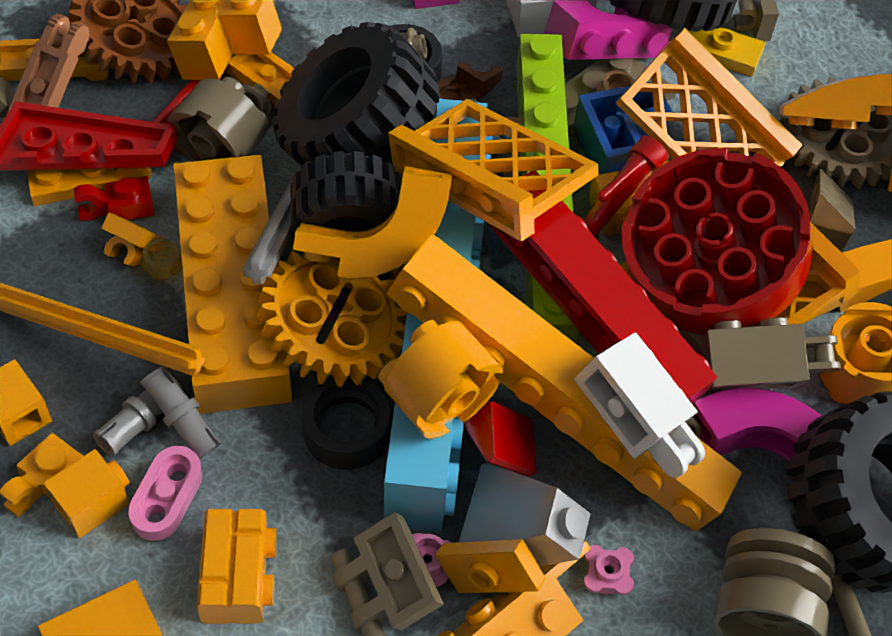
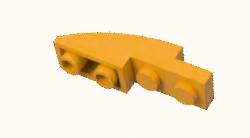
[779,74,892,129]

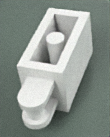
[574,332,705,478]

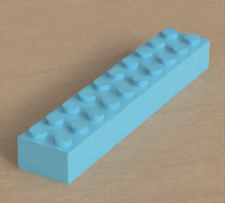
[384,99,493,532]

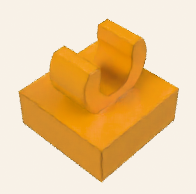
[101,213,164,267]

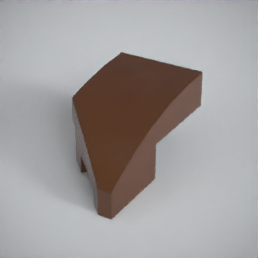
[438,63,504,101]

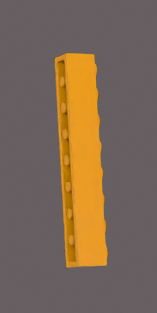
[386,233,742,532]

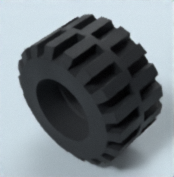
[290,151,402,239]

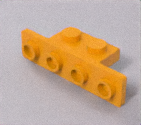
[437,540,591,636]

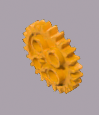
[257,251,407,387]

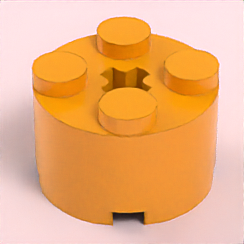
[819,302,892,404]
[378,320,503,439]

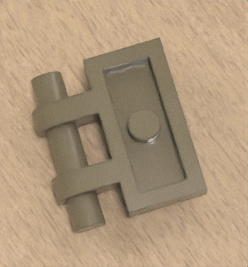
[331,512,444,636]

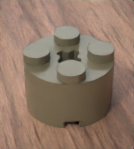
[167,77,271,162]

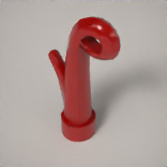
[583,135,669,241]

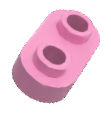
[128,446,203,541]

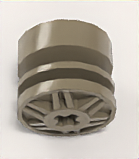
[713,528,836,636]

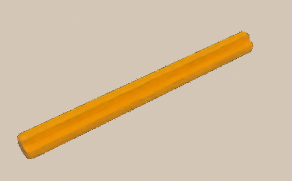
[0,283,206,375]

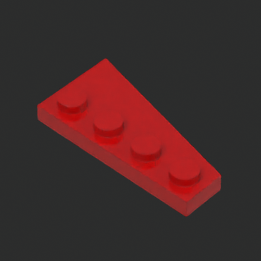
[0,101,178,171]

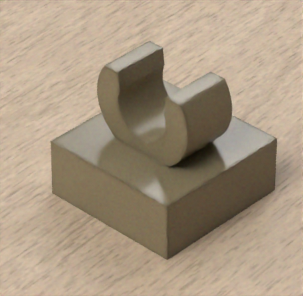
[733,0,779,41]

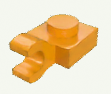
[0,433,83,518]

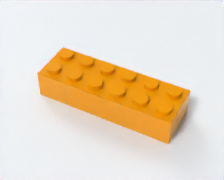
[174,155,292,414]

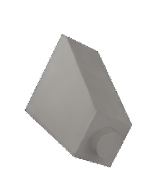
[459,463,590,566]

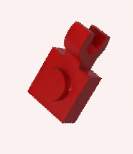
[73,176,155,221]

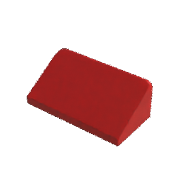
[464,402,536,477]

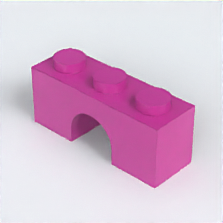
[544,0,673,60]

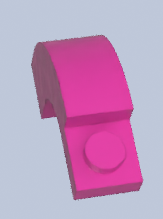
[693,388,822,461]

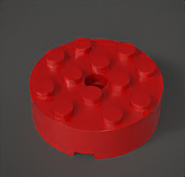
[622,148,812,335]

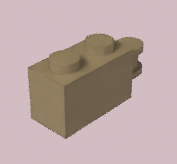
[700,318,841,393]

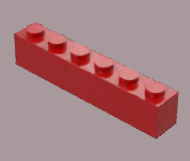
[487,170,718,404]

